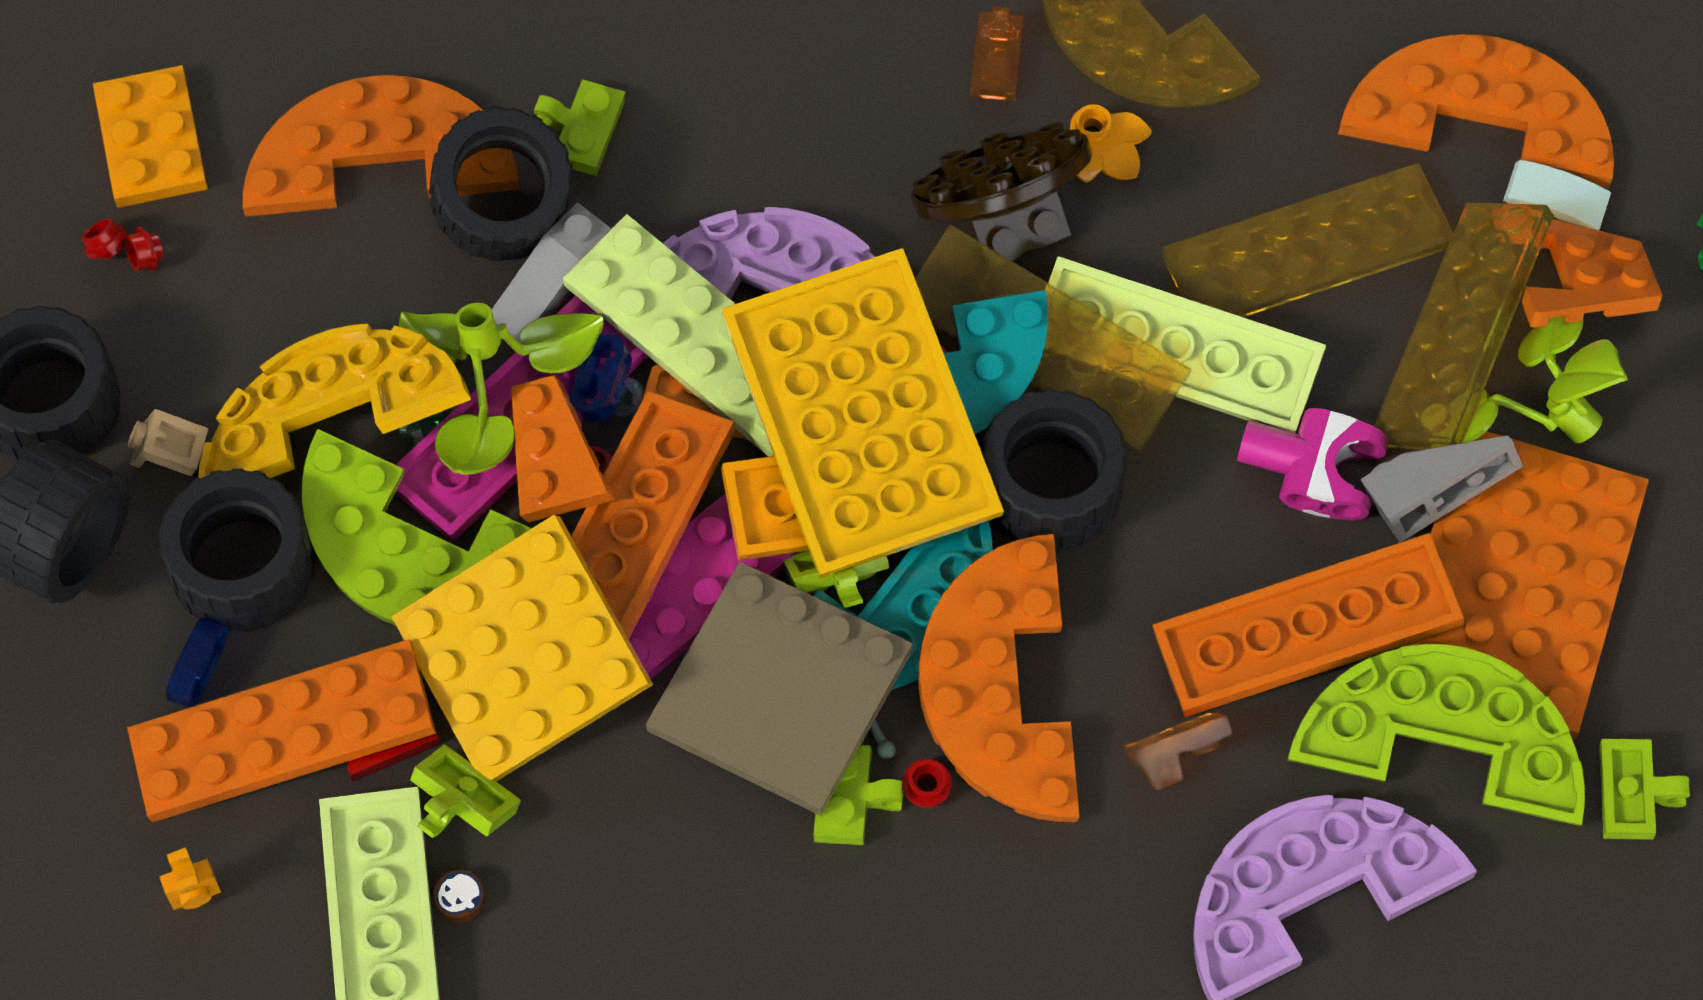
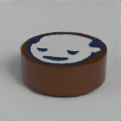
[434,870,485,923]

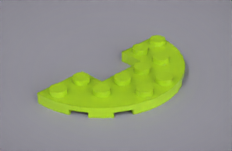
[302,429,532,626]
[1287,644,1585,826]

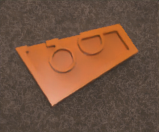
[511,375,616,522]

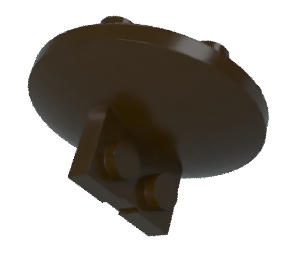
[911,122,1093,271]

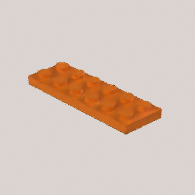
[571,391,736,640]
[1152,533,1464,717]
[127,639,436,823]

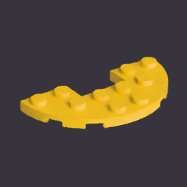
[198,324,471,478]

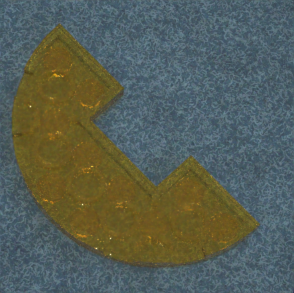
[1042,0,1260,107]

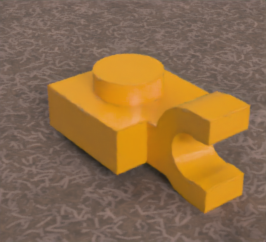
[159,847,221,910]

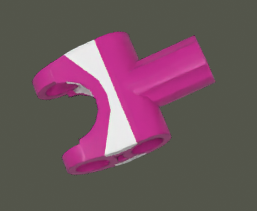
[1237,408,1389,521]

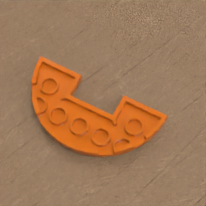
[1338,34,1614,188]
[243,75,520,217]
[918,534,1080,822]

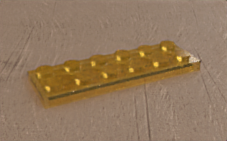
[1162,163,1456,317]
[1374,203,1554,450]
[915,225,1191,452]

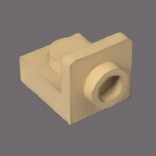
[128,409,209,476]

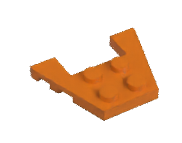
[1494,206,1662,327]

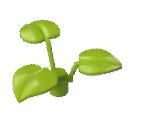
[399,303,604,475]
[1433,316,1628,448]

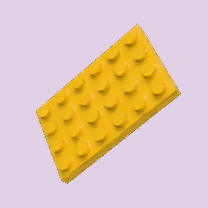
[722,248,1004,579]

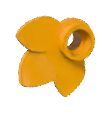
[1070,104,1152,183]

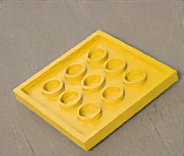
[391,515,654,782]

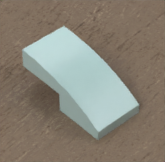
[1503,160,1611,230]

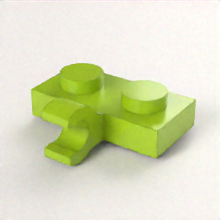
[534,79,625,176]
[783,551,889,608]
[1599,739,1690,840]
[410,744,521,838]
[813,745,903,845]

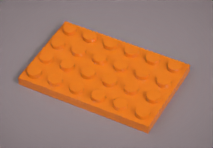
[1396,431,1649,740]

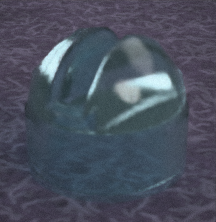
[605,377,645,417]

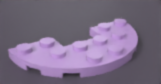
[663,207,874,300]
[1193,795,1477,1000]

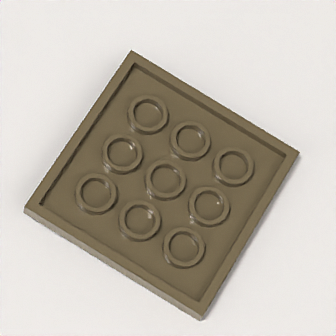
[646,562,913,816]

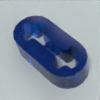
[570,333,632,423]
[166,617,228,708]

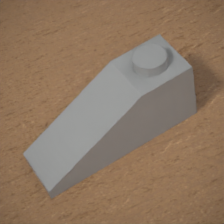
[492,202,611,344]
[1361,435,1523,543]

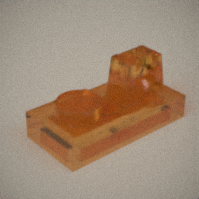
[970,6,1024,101]
[1124,711,1233,790]

